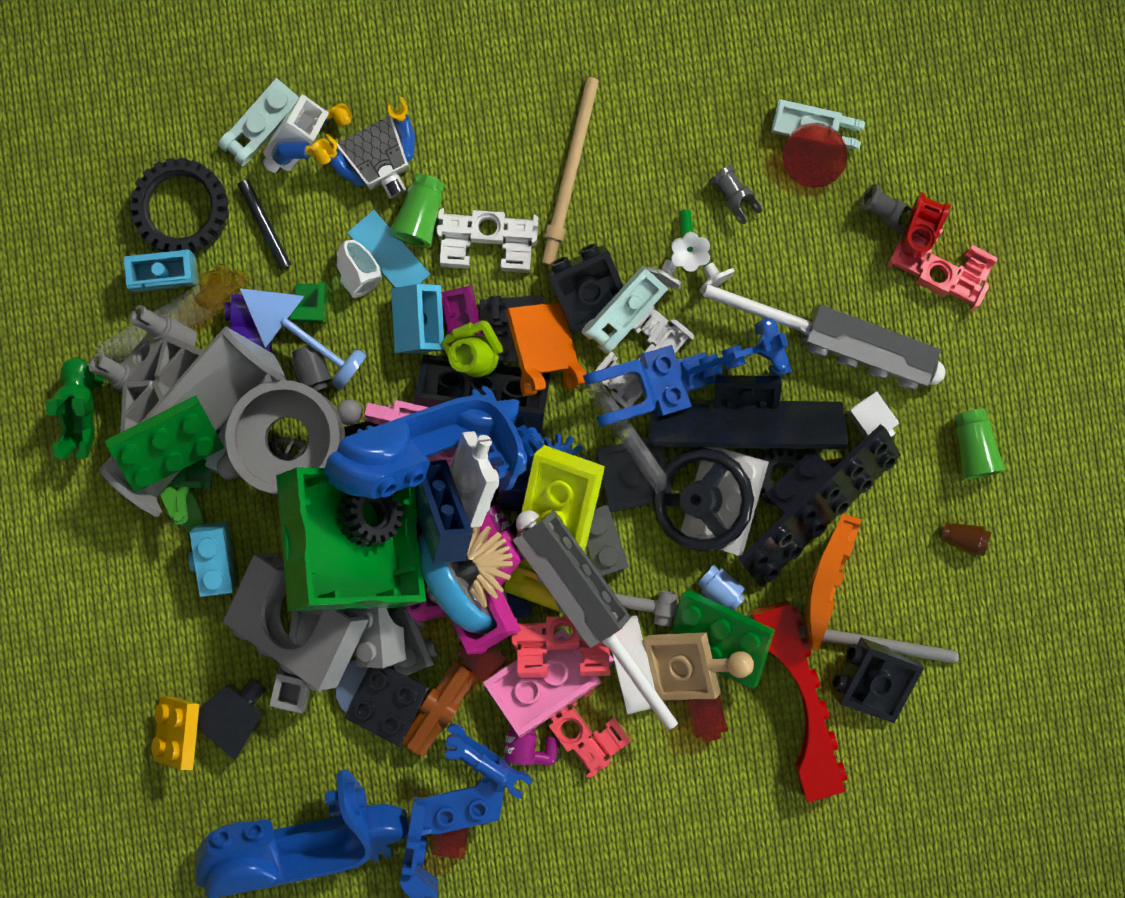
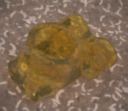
[195,264,249,311]

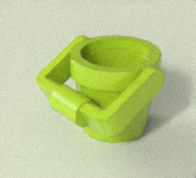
[442,320,503,377]

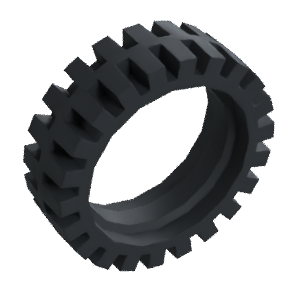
[130,158,229,254]

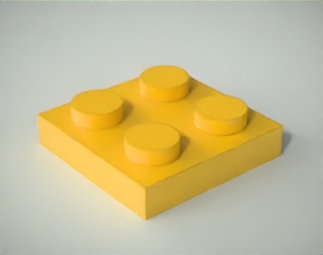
[151,696,199,770]

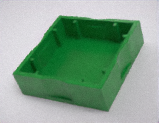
[276,467,426,611]

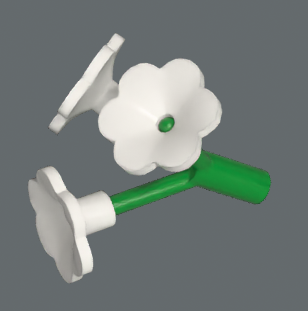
[647,210,735,294]

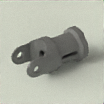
[709,164,762,224]
[859,184,912,234]

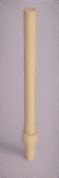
[542,77,599,266]

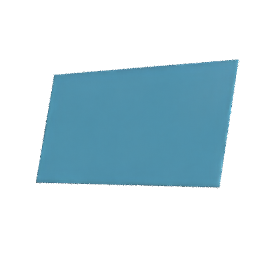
[347,210,430,288]

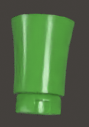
[388,173,445,248]
[954,408,1007,480]

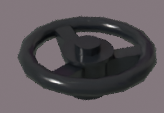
[652,447,754,552]

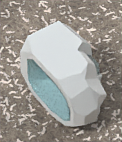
[336,240,382,298]

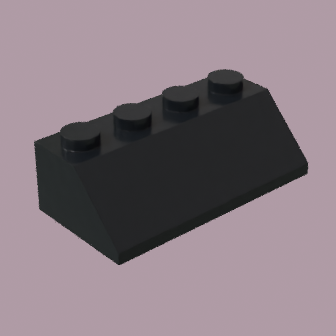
[413,354,551,437]

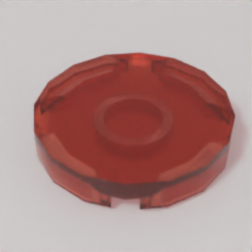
[782,122,848,188]

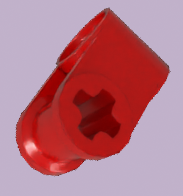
[900,192,951,258]

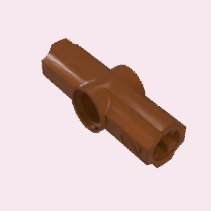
[402,660,478,757]

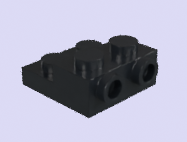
[545,243,623,334]
[831,637,924,723]

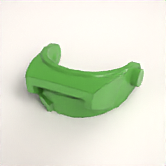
[160,486,204,534]

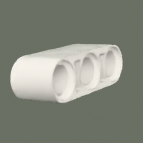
[613,615,655,714]

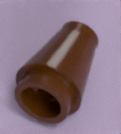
[941,522,991,557]

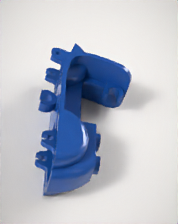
[324,386,527,499]
[194,769,409,898]

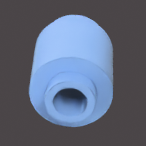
[696,565,745,610]

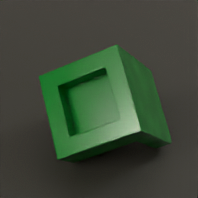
[290,282,328,324]

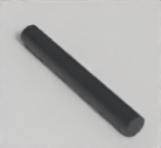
[237,179,292,271]

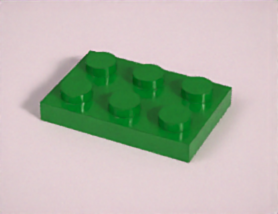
[105,395,224,493]
[671,589,775,689]

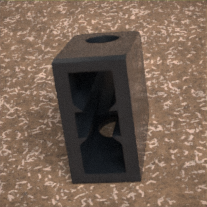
[197,677,267,760]

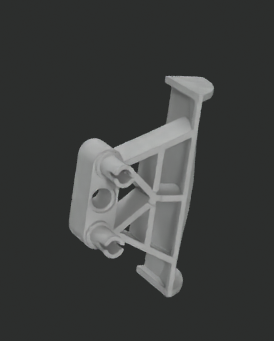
[89,305,285,517]

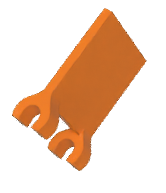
[505,302,587,396]

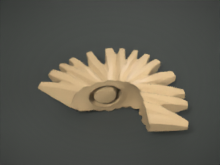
[467,526,513,608]

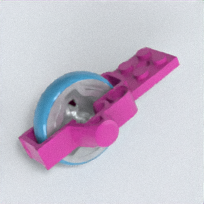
[406,512,524,654]

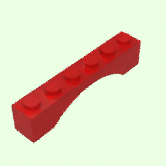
[749,600,848,803]

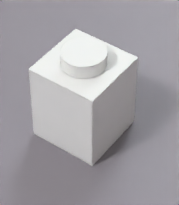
[846,392,899,438]

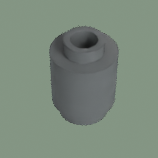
[291,345,332,392]

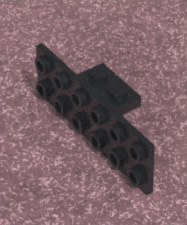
[650,375,848,450]
[739,424,901,587]

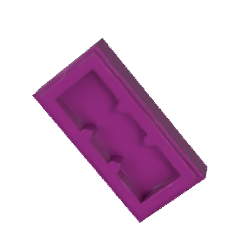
[441,286,483,344]

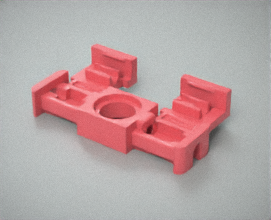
[887,229,998,311]
[512,616,610,678]
[549,689,631,778]

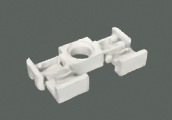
[437,208,538,273]
[595,306,694,408]

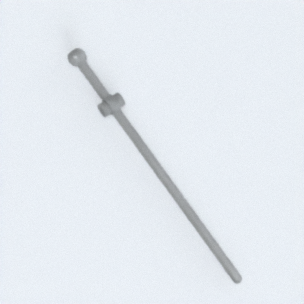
[614,590,959,663]

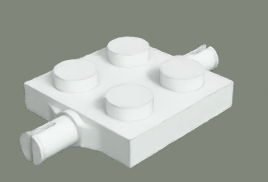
[450,431,499,528]

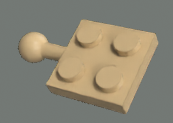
[643,632,754,700]

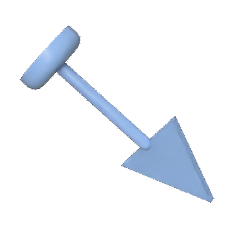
[240,288,366,391]

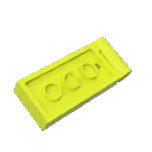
[504,445,605,614]

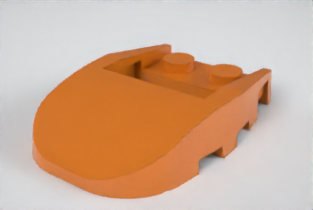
[804,513,862,652]

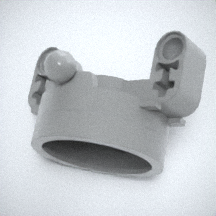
[217,373,362,494]

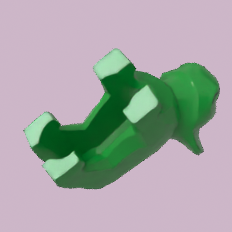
[45,357,104,459]

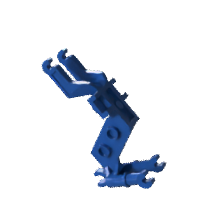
[583,318,792,427]
[400,723,532,898]

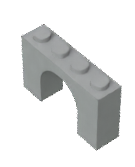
[223,553,369,692]

